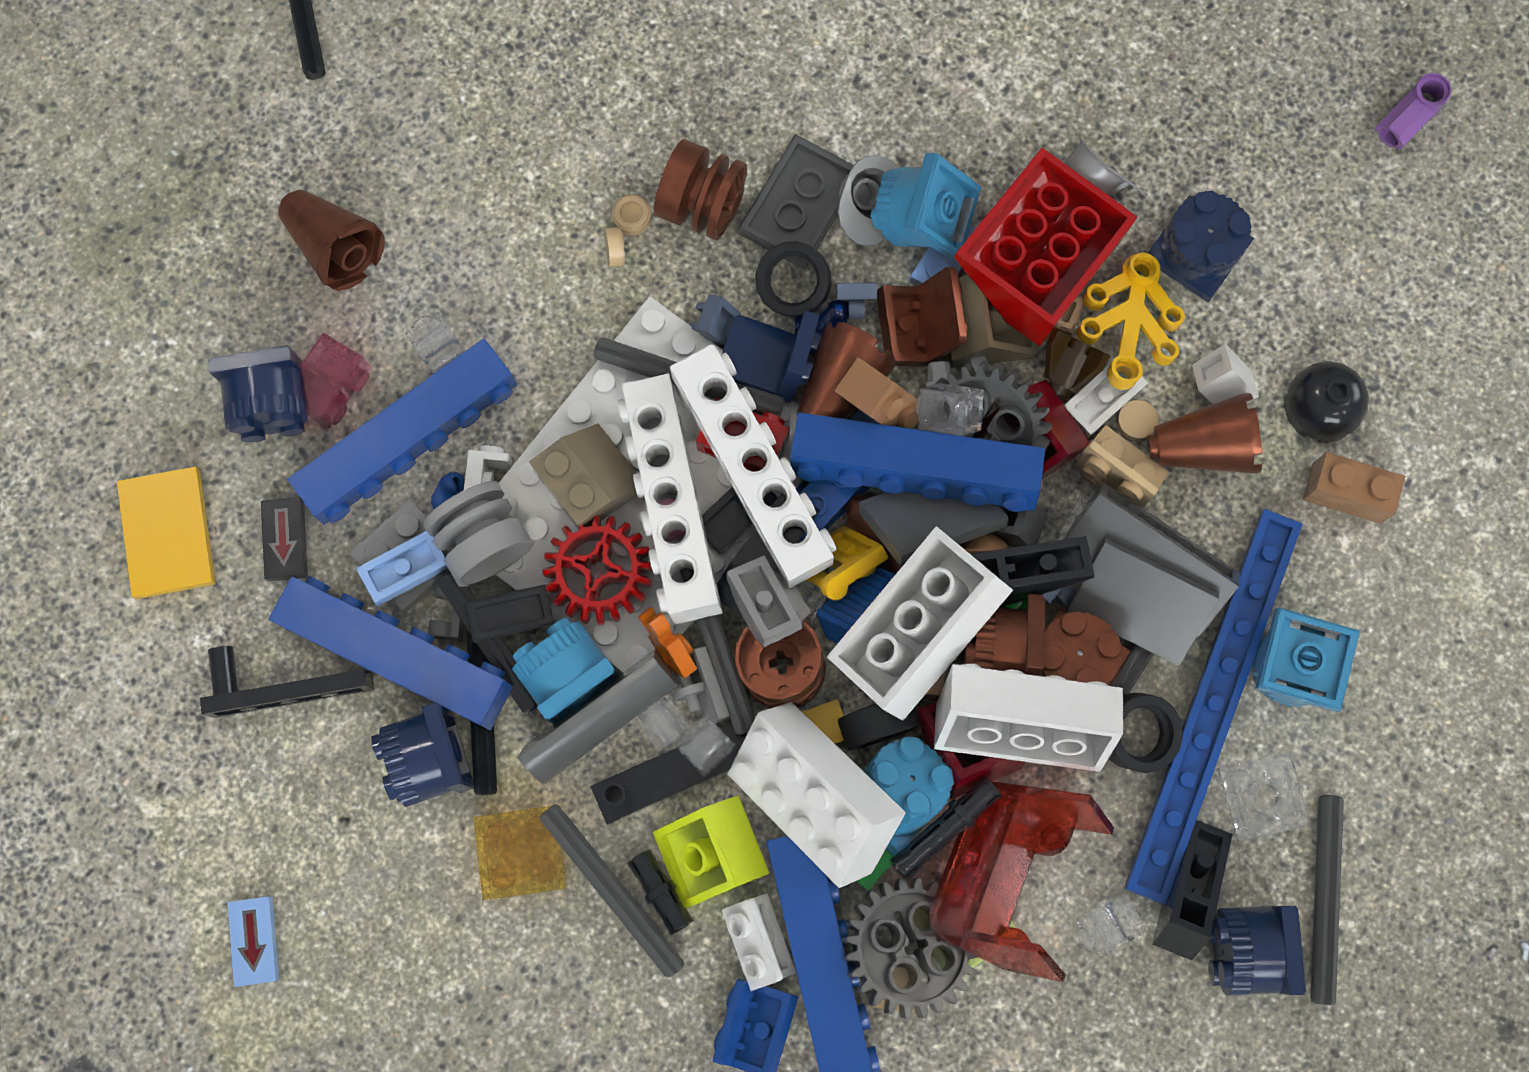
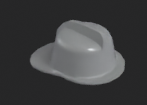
[1065,133,1148,196]
[838,155,897,247]

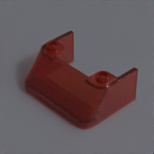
[928,782,1115,982]

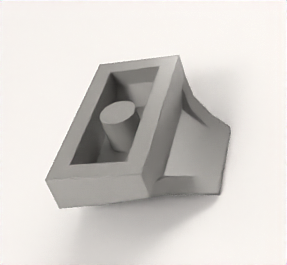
[727,555,811,647]

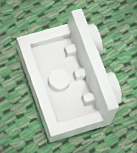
[722,893,796,991]

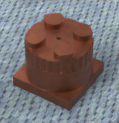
[962,594,1045,677]
[1042,608,1130,686]

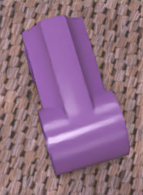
[1375,73,1452,150]

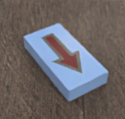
[227,896,280,987]

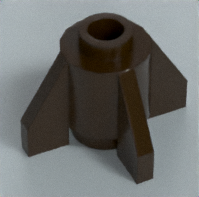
[1042,328,1110,397]

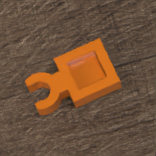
[638,607,697,679]

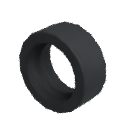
[755,241,832,318]
[1108,692,1183,773]
[838,704,921,751]

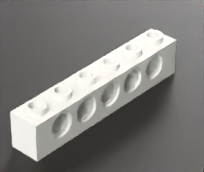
[670,344,837,589]
[618,373,723,624]

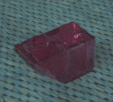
[301,332,371,432]

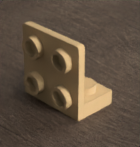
[1075,425,1170,508]

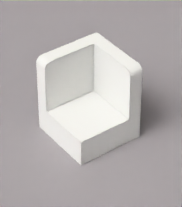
[1192,344,1259,404]

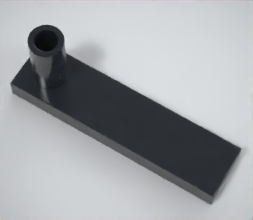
[200,646,374,718]
[590,723,748,825]

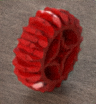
[542,516,653,625]

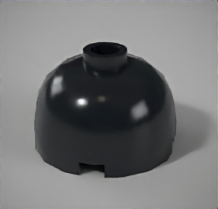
[1284,361,1369,443]

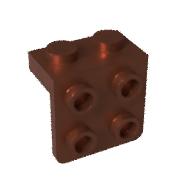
[877,267,968,366]

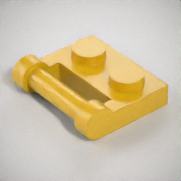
[804,525,888,600]

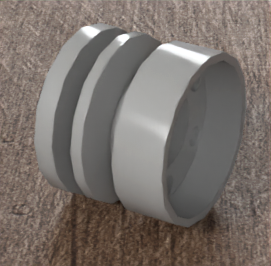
[423,481,534,587]

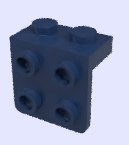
[722,310,822,403]

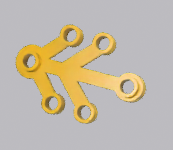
[1076,253,1185,390]

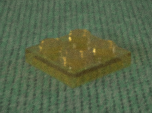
[473,806,567,901]

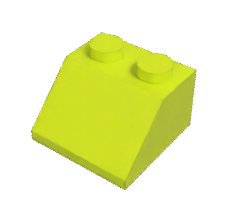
[653,795,770,908]

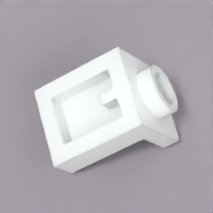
[464,445,513,490]

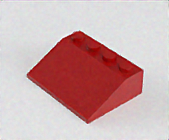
[954,147,1138,347]

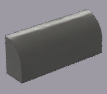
[1065,482,1239,636]
[517,649,680,784]

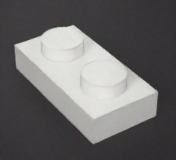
[1064,364,1148,438]

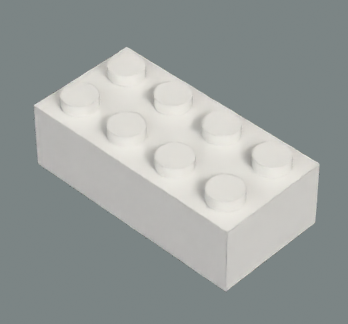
[827,526,1013,720]
[934,664,1123,772]
[727,702,906,888]

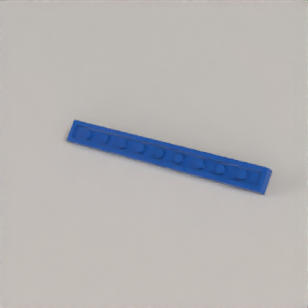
[1124,509,1303,905]

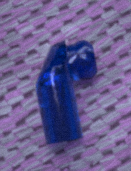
[794,300,849,334]

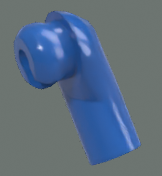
[431,472,465,509]

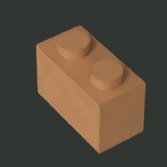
[834,357,926,429]
[1303,452,1406,524]

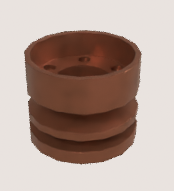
[654,139,747,241]
[735,620,826,709]

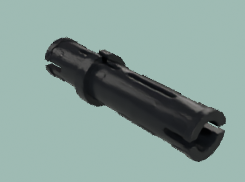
[889,776,1002,881]

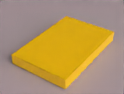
[117,466,216,599]

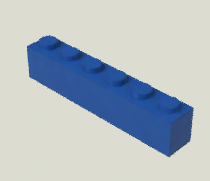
[287,338,517,525]
[790,412,1045,512]
[268,576,514,731]
[766,836,881,1072]

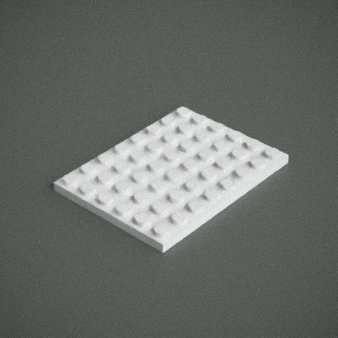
[495,296,804,673]

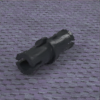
[627,849,694,935]

